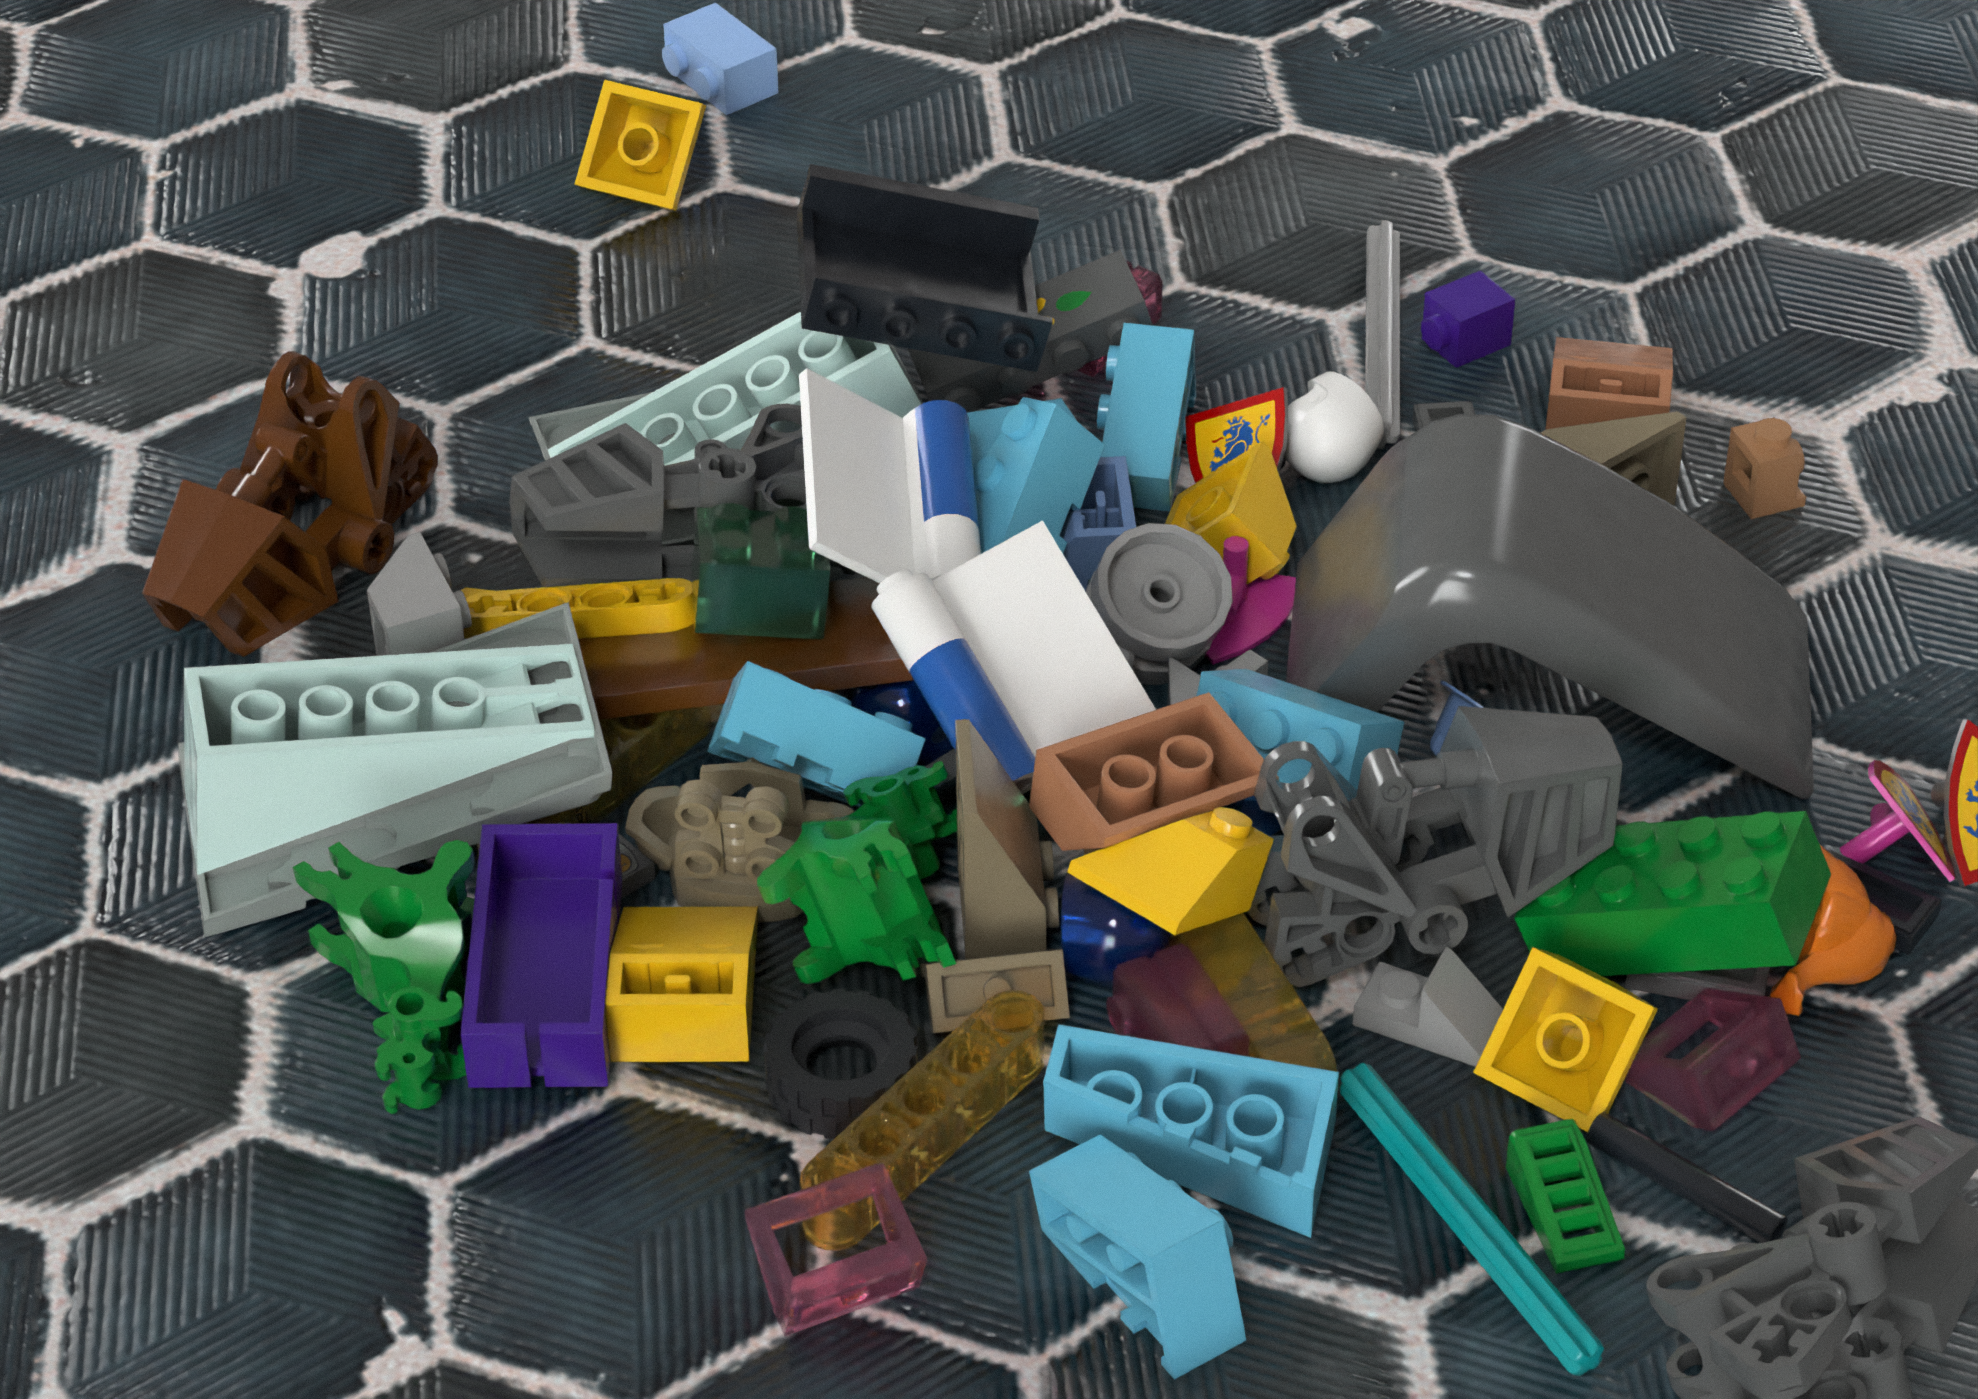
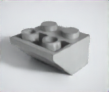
[367,532,472,656]

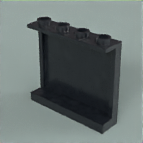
[797,164,1053,372]

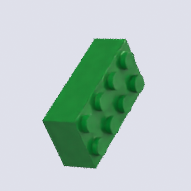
[1514,811,1831,976]

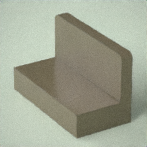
[920,949,1070,1033]

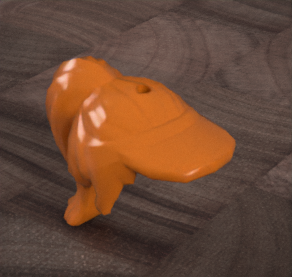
[1770,845,1897,1016]

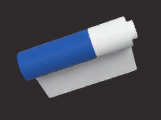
[799,368,981,583]
[871,521,1156,794]

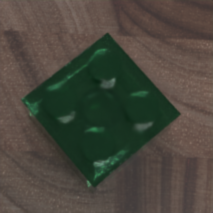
[691,503,830,639]

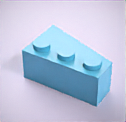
[1197,669,1404,790]

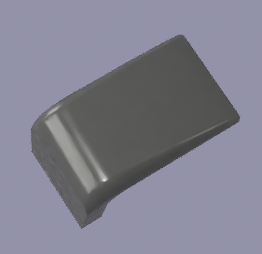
[1286,414,1814,799]

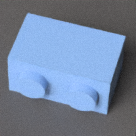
[662,2,779,115]

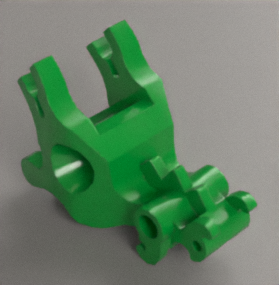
[757,761,957,984]
[292,840,475,1114]

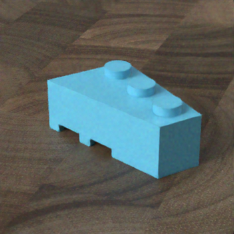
[1097,323,1196,512]
[973,397,1105,554]
[707,661,925,808]
[1029,1134,1247,1380]

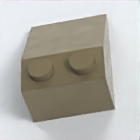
[1541,411,1687,506]
[955,719,1059,958]

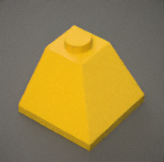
[574,80,706,211]
[1165,441,1297,584]
[1067,807,1274,935]
[1473,947,1658,1132]

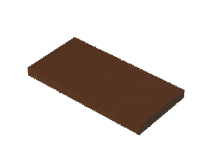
[578,577,914,720]

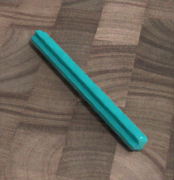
[1339,1063,1604,1376]

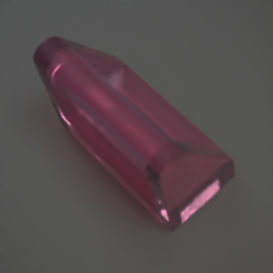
[1624,988,1801,1131]
[745,1162,927,1336]

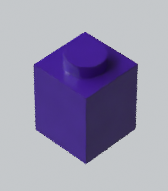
[1421,271,1515,368]

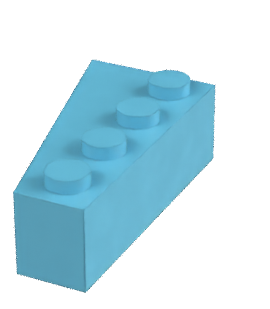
[1043,1024,1339,1238]

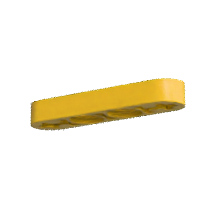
[463,578,700,639]

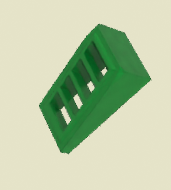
[1505,1119,1625,1274]

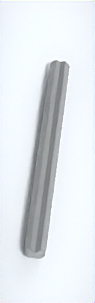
[1365,220,1400,449]

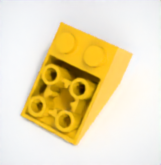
[605,906,758,1062]

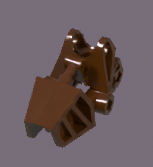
[142,351,438,657]

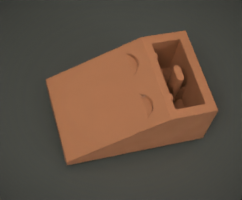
[1546,337,1673,429]

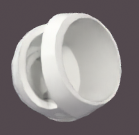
[1284,372,1385,483]

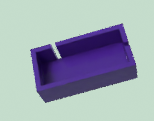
[461,823,623,1088]

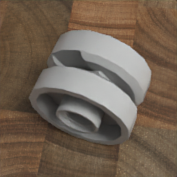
[1085,523,1233,685]

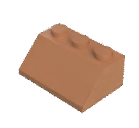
[1029,692,1279,851]

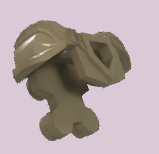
[625,757,854,923]

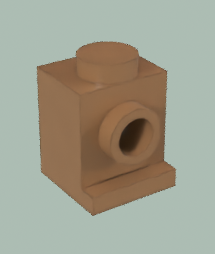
[1723,417,1806,519]

